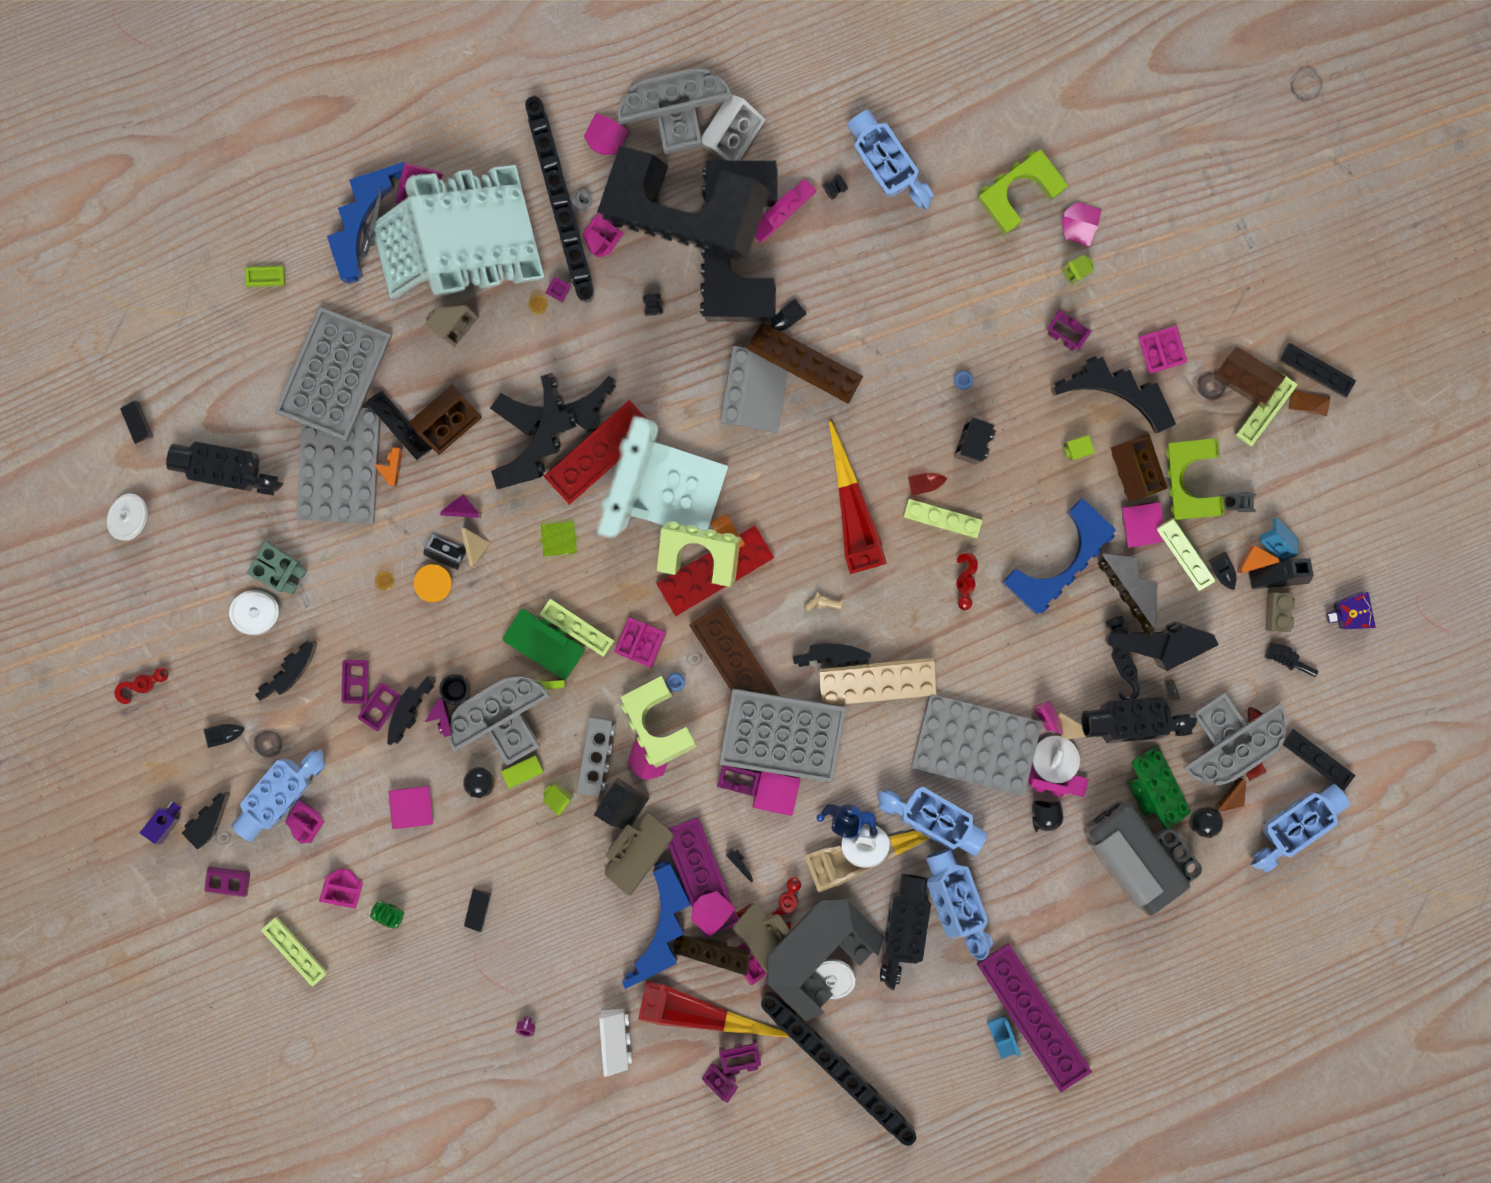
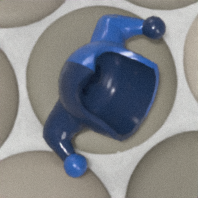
[816,804,878,838]

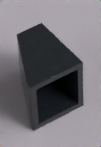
[594,777,649,829]

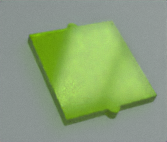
[540,522,578,556]

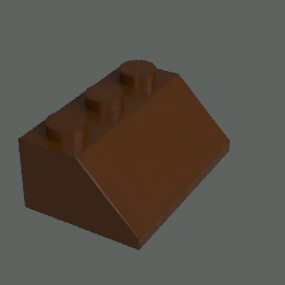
[1215,346,1286,409]
[409,384,482,455]
[1110,434,1168,502]

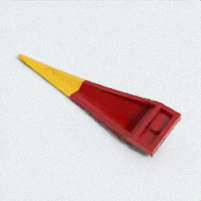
[829,420,887,574]
[638,981,789,1037]

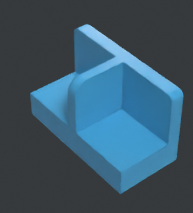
[1260,517,1298,562]
[987,1015,1021,1059]

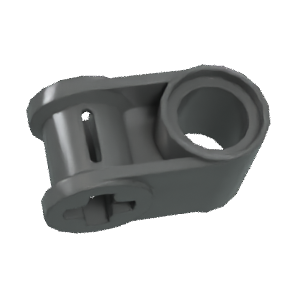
[1220,492,1256,512]

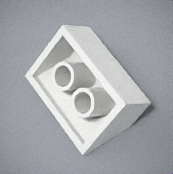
[701,94,766,160]
[599,1008,632,1077]

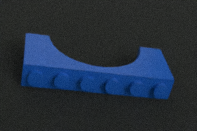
[1002,498,1116,614]

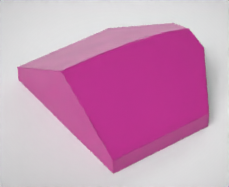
[584,113,630,155]
[1062,202,1102,247]
[582,214,624,258]
[1033,700,1063,735]
[628,738,668,780]
[285,800,325,844]
[319,868,363,909]
[691,891,736,937]

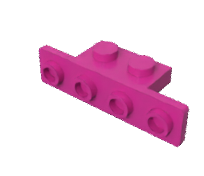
[755,179,816,243]
[1027,765,1089,797]

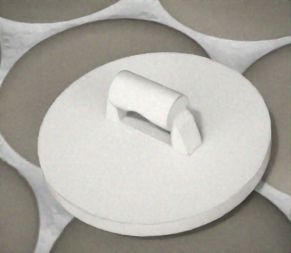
[107,494,148,541]
[229,590,279,635]
[1032,736,1080,784]
[842,823,890,868]
[813,959,855,999]

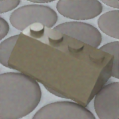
[425,305,478,347]

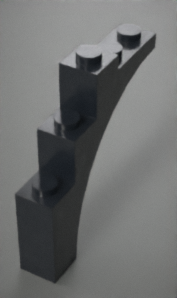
[1051,356,1176,434]
[491,373,577,489]
[490,376,616,436]

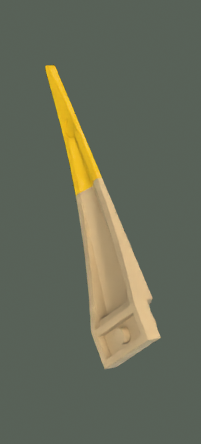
[805,831,930,893]

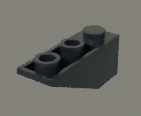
[1249,558,1314,589]
[182,792,230,850]

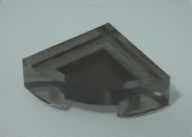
[1164,679,1180,700]

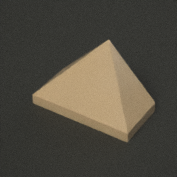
[461,528,490,567]
[1056,711,1085,739]

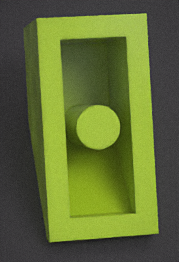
[1062,254,1094,285]
[542,783,573,816]

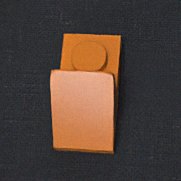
[374,447,403,487]

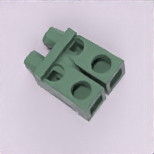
[246,542,307,594]

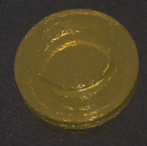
[528,295,548,315]
[375,571,394,590]

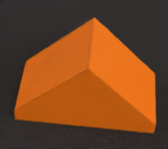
[710,514,745,547]
[1237,545,1279,573]

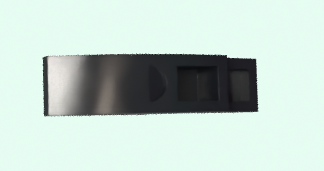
[255,641,317,701]
[792,643,871,667]
[387,675,435,746]

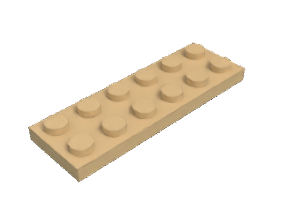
[819,658,936,705]

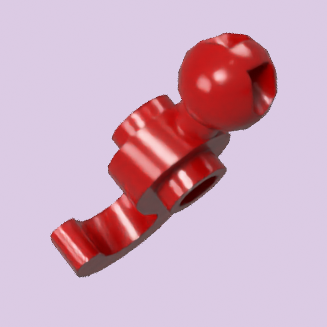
[956,553,978,611]
[114,667,169,704]
[771,877,801,929]

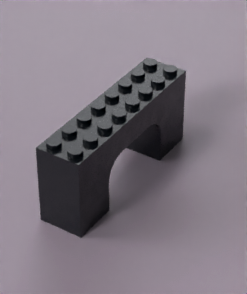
[597,145,770,260]
[700,160,778,322]

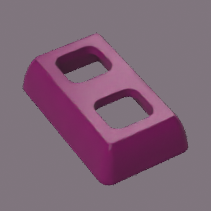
[341,660,369,704]
[358,683,401,731]
[204,867,250,897]

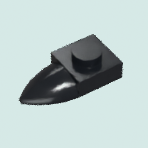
[771,299,807,331]
[1208,552,1237,590]
[203,724,245,748]
[726,848,753,882]

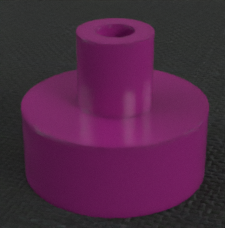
[515,1017,536,1037]

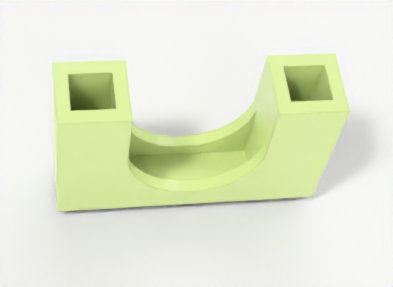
[657,521,741,587]
[620,676,698,768]

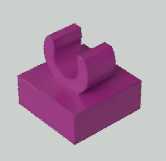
[545,276,572,303]

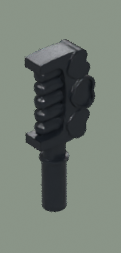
[1265,643,1319,677]

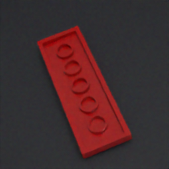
[544,399,647,505]
[656,526,774,616]

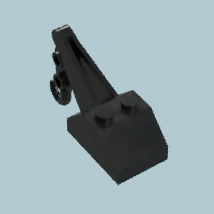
[1105,621,1219,700]

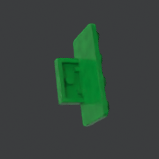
[502,609,585,680]
[1127,746,1191,829]

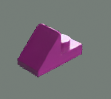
[425,698,453,737]
[702,1063,738,1103]

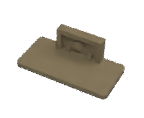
[605,813,674,895]
[733,904,791,975]

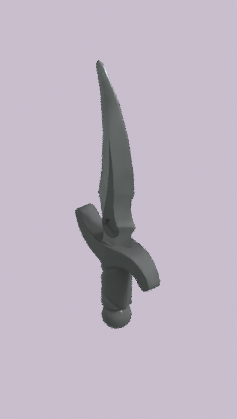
[360,188,381,258]

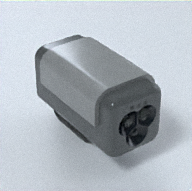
[1084,800,1202,916]

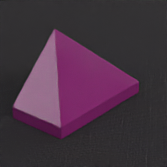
[440,494,481,518]

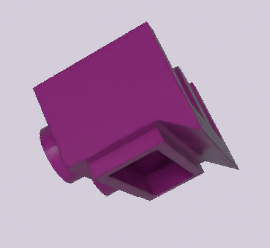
[1046,309,1092,351]
[717,765,760,796]
[719,1039,761,1076]

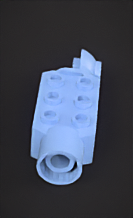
[847,109,935,211]
[231,748,327,842]
[1250,784,1351,873]
[878,786,988,856]
[926,849,993,960]

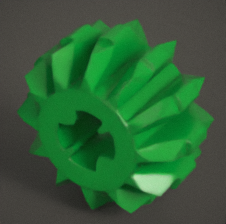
[370,901,405,929]

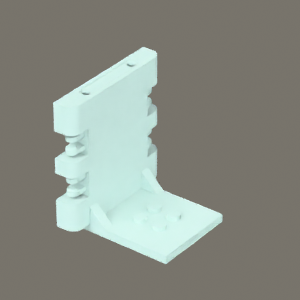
[373,165,544,299]
[597,417,729,537]

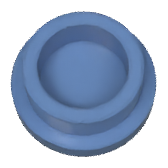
[954,371,973,390]
[666,672,685,692]

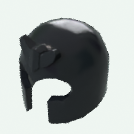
[439,674,471,705]
[463,767,495,799]
[1032,800,1064,832]
[1189,807,1223,838]

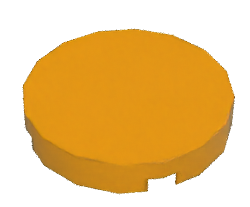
[413,564,452,602]

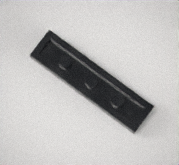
[1278,343,1357,398]
[366,391,432,460]
[1282,729,1356,790]

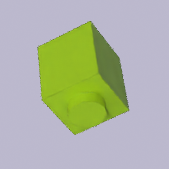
[1063,435,1095,461]

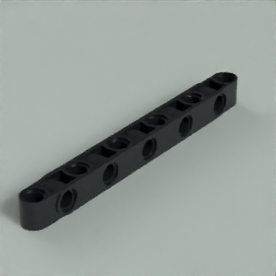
[525,96,595,303]
[761,992,917,1146]

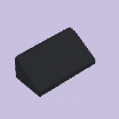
[120,401,153,444]
[423,533,466,570]
[464,889,492,932]

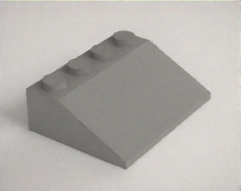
[721,346,788,433]

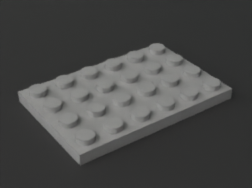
[275,307,392,442]
[296,408,380,524]
[719,688,846,782]
[912,694,1043,796]

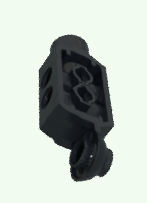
[166,441,284,496]
[1081,697,1198,744]
[880,874,931,991]

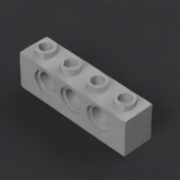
[577,716,616,797]

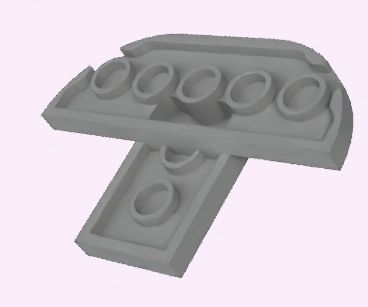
[618,68,732,154]
[449,676,551,765]
[1183,692,1287,785]

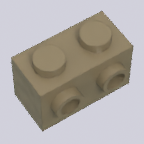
[1266,592,1295,632]

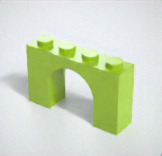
[977,149,1068,236]
[1166,438,1225,520]

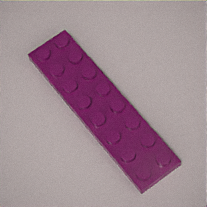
[976,943,1092,1093]

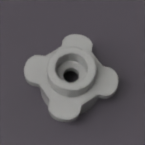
[571,190,593,213]

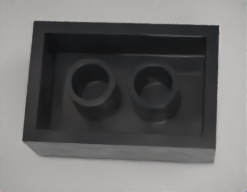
[954,417,996,465]

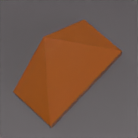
[1288,390,1331,417]
[1215,778,1246,812]

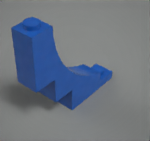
[327,162,404,284]
[622,861,691,989]

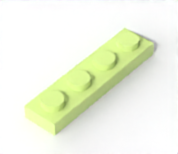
[1235,373,1297,447]
[903,499,982,539]
[1157,518,1216,591]
[539,599,614,657]
[261,916,328,987]

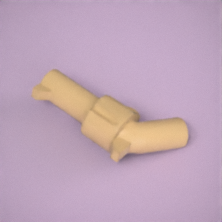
[804,592,843,612]

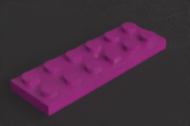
[668,817,738,938]

